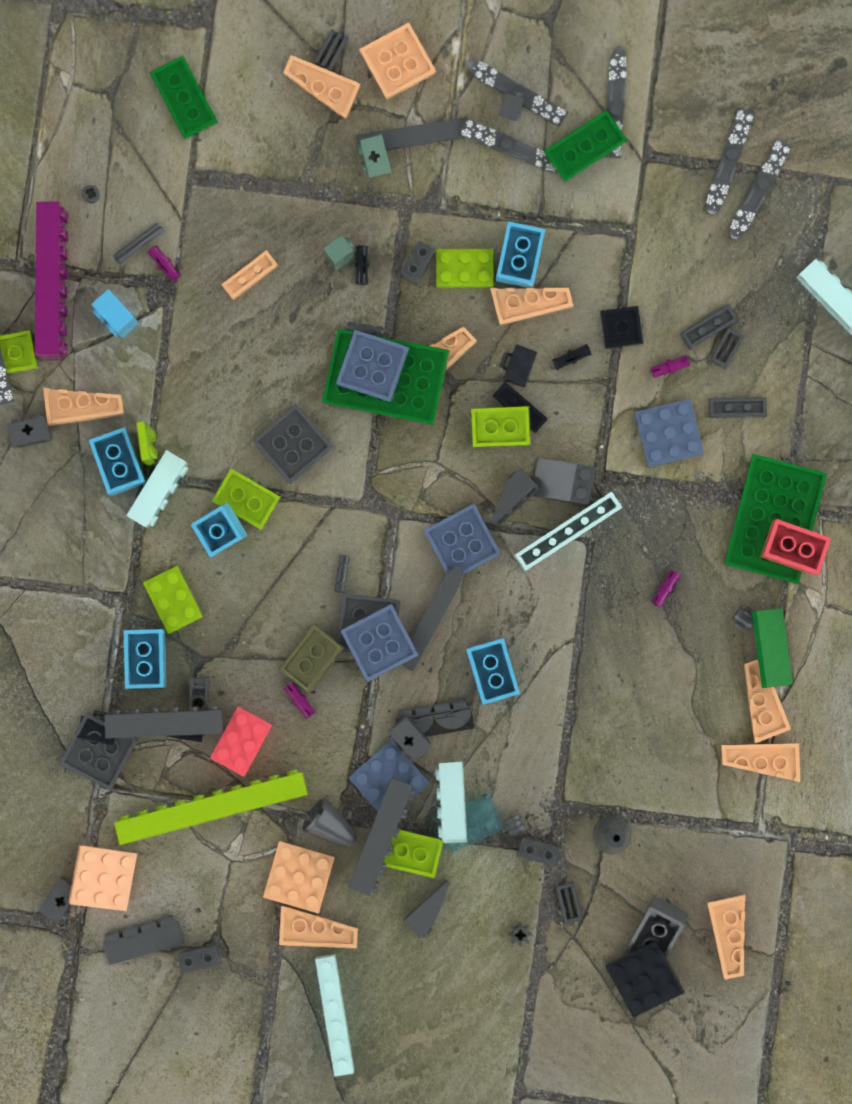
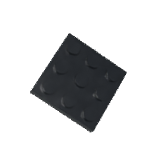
[605,940,685,1018]

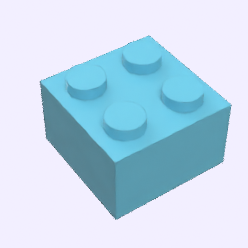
[91,289,139,339]
[191,503,248,558]

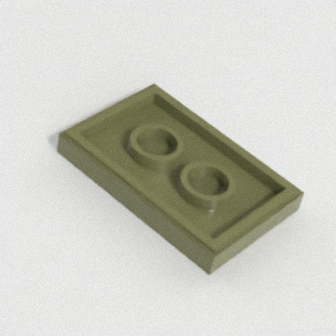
[280,624,345,693]

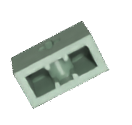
[357,133,392,178]
[323,236,355,271]

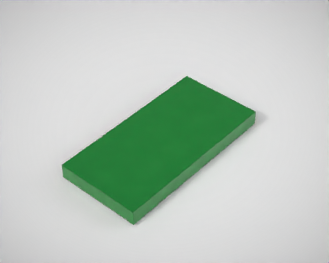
[150,56,218,140]
[543,110,628,183]
[752,608,793,688]

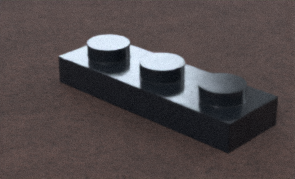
[492,382,548,434]

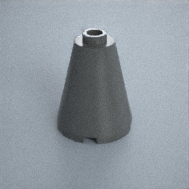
[302,798,357,847]
[593,816,631,854]

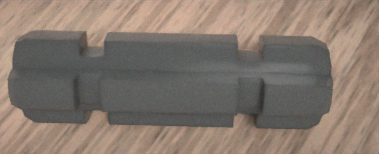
[346,322,384,337]
[334,555,349,593]

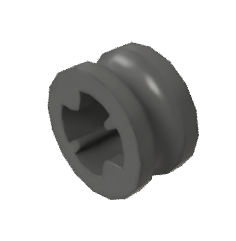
[82,185,100,203]

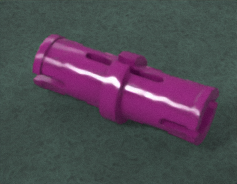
[148,245,181,282]
[650,355,690,378]
[651,569,681,608]
[283,682,316,719]

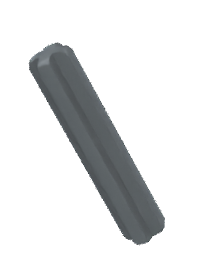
[114,223,163,263]

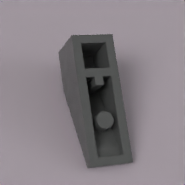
[491,468,540,527]
[404,880,450,938]

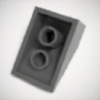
[532,458,596,507]
[625,896,688,957]

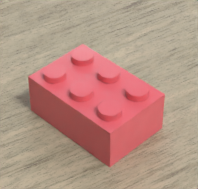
[760,519,831,576]
[210,707,273,776]

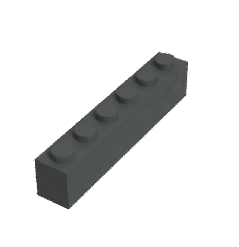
[104,705,224,738]
[348,777,415,896]

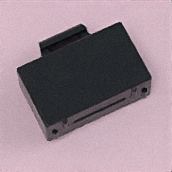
[499,344,537,387]
[76,710,116,746]

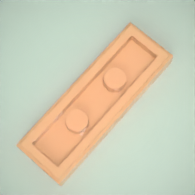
[221,250,278,300]

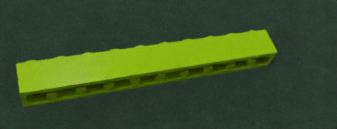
[114,769,309,845]

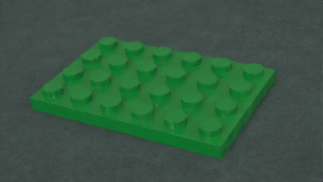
[322,329,450,426]
[724,454,827,585]

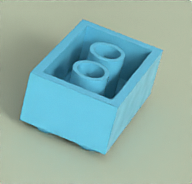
[496,221,546,288]
[89,427,147,496]
[124,629,167,689]
[466,638,520,705]

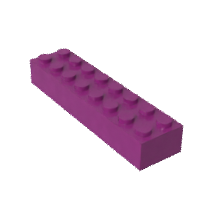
[35,202,69,360]

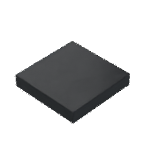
[600,306,643,349]

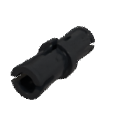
[354,245,370,285]
[552,344,592,370]

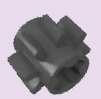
[732,606,754,630]
[508,921,532,947]

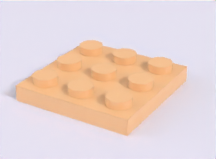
[359,23,436,100]
[263,841,335,913]
[68,845,137,911]

